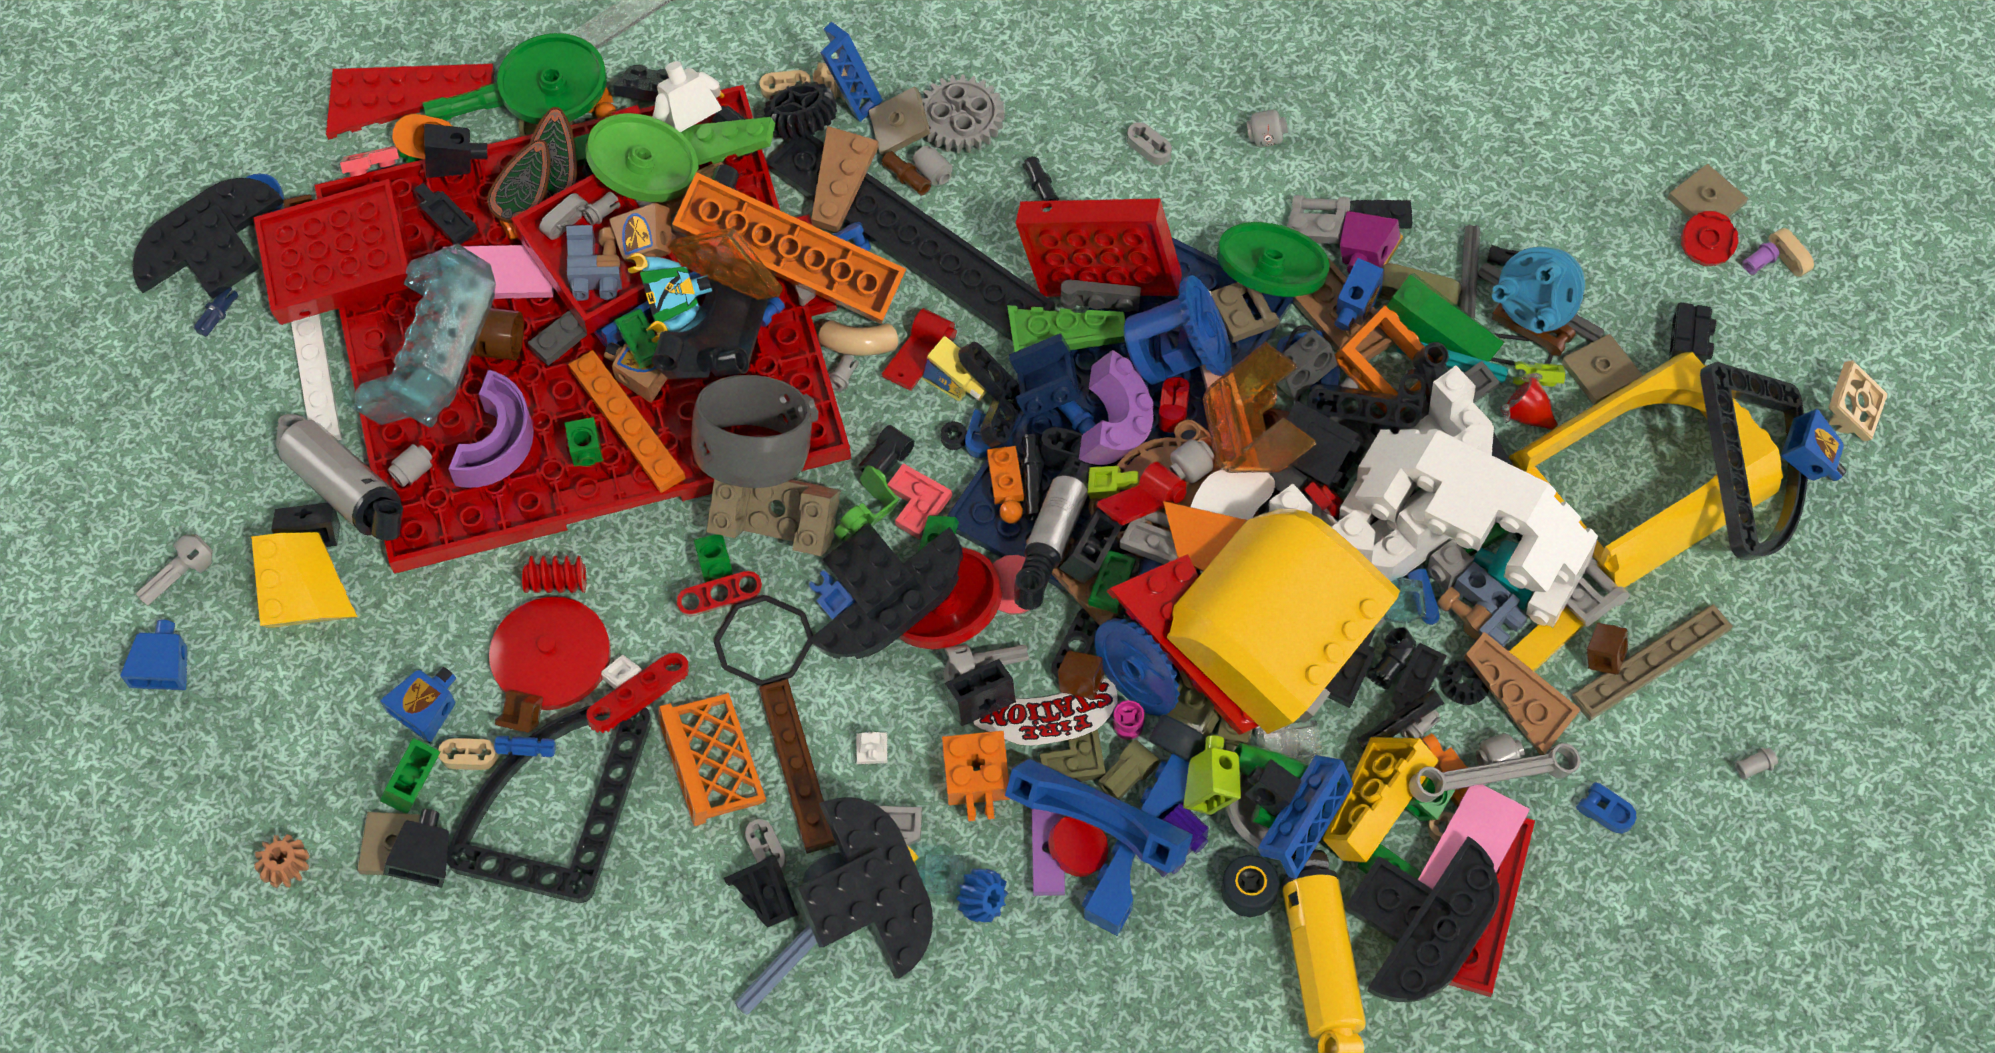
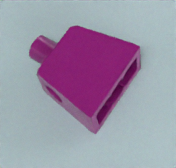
[1340,211,1400,274]

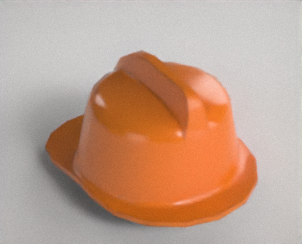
[392,114,452,159]

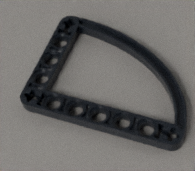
[1700,362,1808,561]
[447,706,652,903]

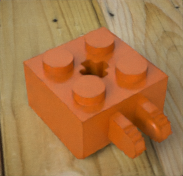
[942,731,1010,821]

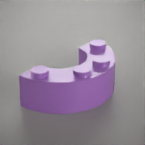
[1079,350,1153,465]
[449,370,533,488]

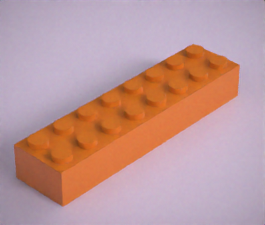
[672,172,906,324]

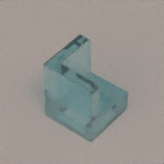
[1384,577,1426,624]

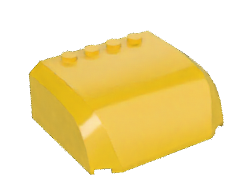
[1167,508,1400,734]

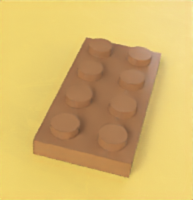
[1293,258,1395,361]

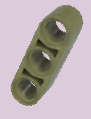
[1379,263,1461,305]

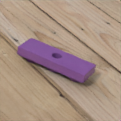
[1032,809,1065,896]

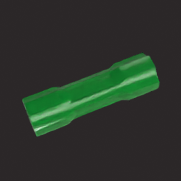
[422,82,504,121]

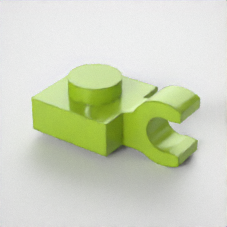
[1512,361,1566,387]
[1088,466,1140,499]

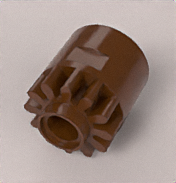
[457,307,524,361]

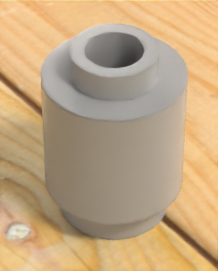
[913,146,953,186]
[387,444,433,487]

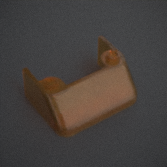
[1203,342,1316,473]

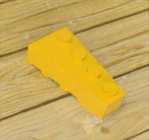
[1323,737,1439,862]

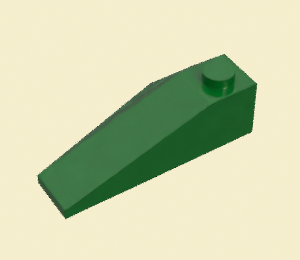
[1387,273,1505,362]

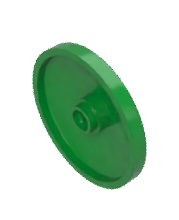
[497,33,607,125]
[1217,222,1330,297]

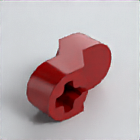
[1159,377,1189,433]

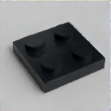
[614,65,669,102]

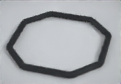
[714,595,813,686]

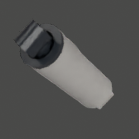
[276,414,403,541]

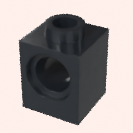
[1244,759,1301,816]

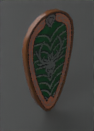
[530,107,578,200]
[487,139,551,223]

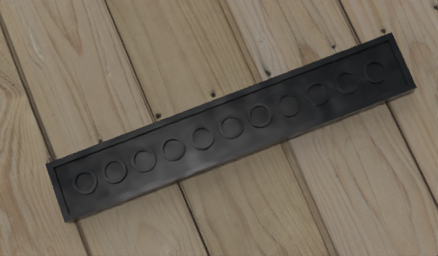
[767,134,1055,342]

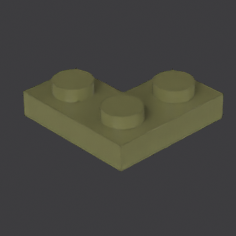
[1040,719,1106,782]

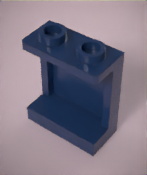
[1009,333,1080,419]

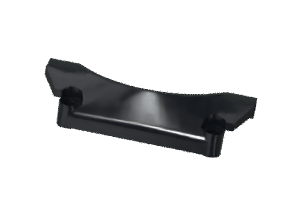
[652,165,775,379]

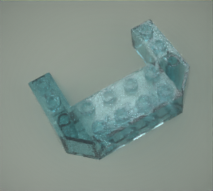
[353,244,496,428]

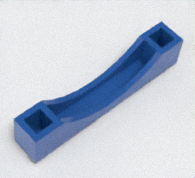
[1082,754,1189,936]
[1005,759,1193,873]

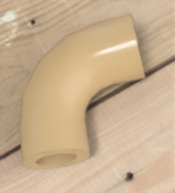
[819,321,898,356]

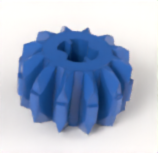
[956,868,1008,923]

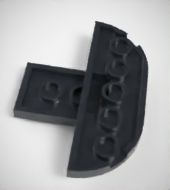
[133,178,284,299]
[809,522,963,659]
[794,797,933,979]
[1345,836,1500,1002]

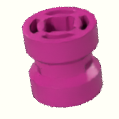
[1113,700,1144,740]

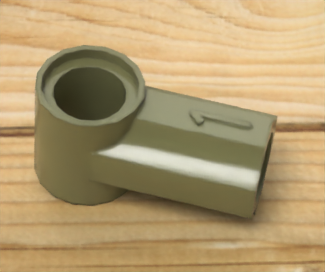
[1098,740,1160,800]

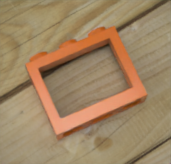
[1334,305,1434,413]

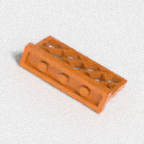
[658,693,766,826]

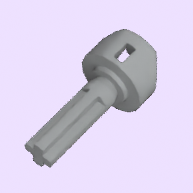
[136,534,213,606]
[943,643,1029,682]

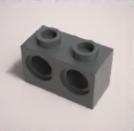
[1269,329,1338,400]

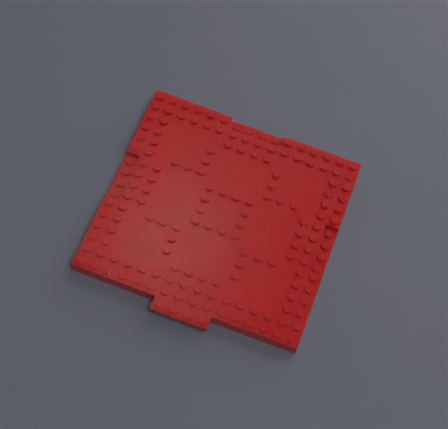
[314,85,852,574]

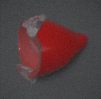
[1500,373,1558,430]

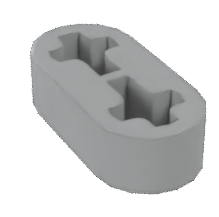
[1127,123,1172,165]
[539,193,588,240]
[745,819,787,873]

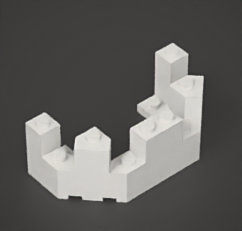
[1269,366,1494,584]
[1339,429,1598,628]

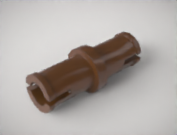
[882,151,932,196]

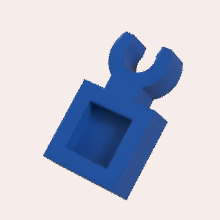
[809,570,856,620]

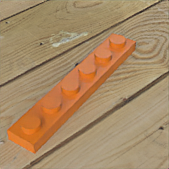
[568,350,686,493]

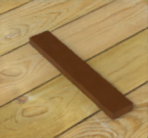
[759,679,836,854]

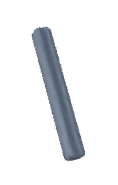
[735,924,817,1015]

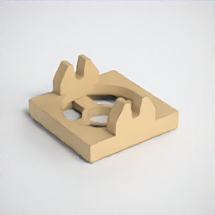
[1828,360,1888,441]

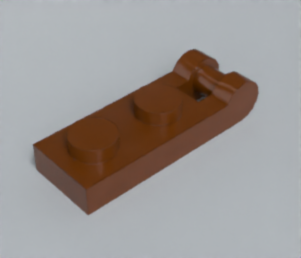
[1492,303,1576,356]

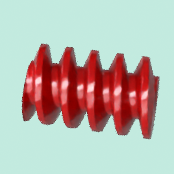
[522,555,587,593]

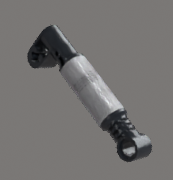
[1014,427,1095,610]

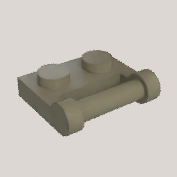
[1211,282,1280,343]

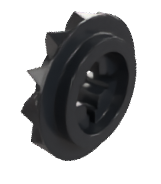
[1441,660,1489,705]

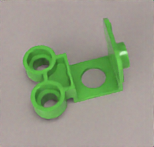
[834,465,900,541]

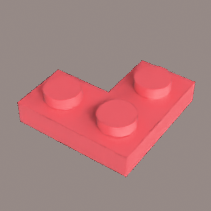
[340,146,400,177]
[887,463,952,540]

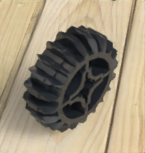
[763,81,837,140]

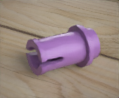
[1742,242,1779,275]

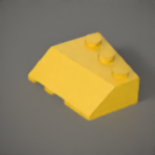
[251,532,358,628]

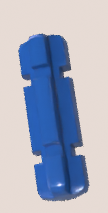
[494,736,556,757]

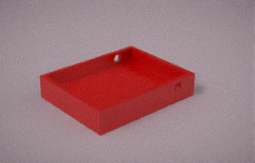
[511,174,683,335]
[253,179,417,325]
[1015,198,1182,297]

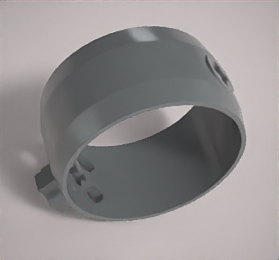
[691,375,819,488]

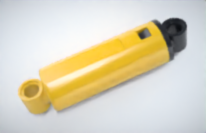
[1281,849,1366,1053]

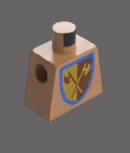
[610,203,672,272]
[604,342,667,403]

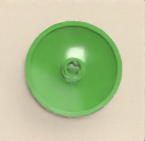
[585,113,698,202]

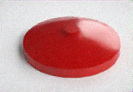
[899,547,1002,649]
[489,597,611,710]

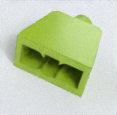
[1183,735,1241,815]

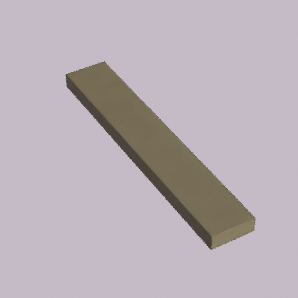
[1571,604,1733,721]

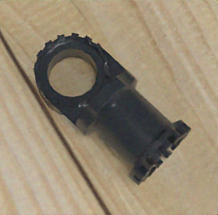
[1367,627,1416,689]

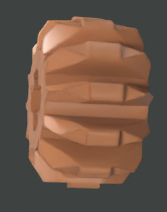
[254,834,310,888]

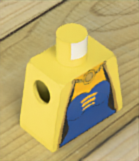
[922,336,987,401]

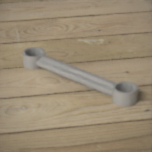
[1409,743,1581,803]

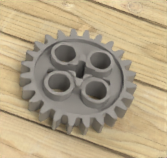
[921,74,1005,153]

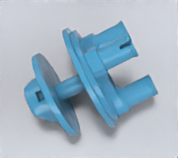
[1492,246,1585,333]

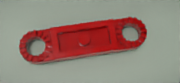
[586,653,689,733]

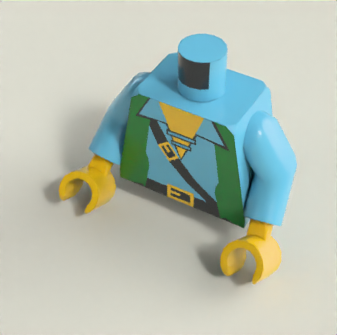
[627,253,712,343]

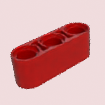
[677,571,762,617]

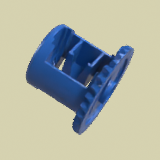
[1124,275,1232,385]
[1095,618,1180,716]

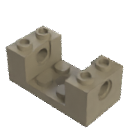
[706,479,841,556]

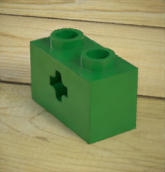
[380,738,441,814]

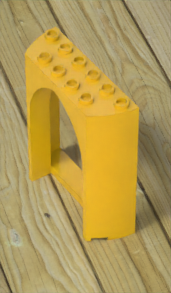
[1509,352,1783,588]

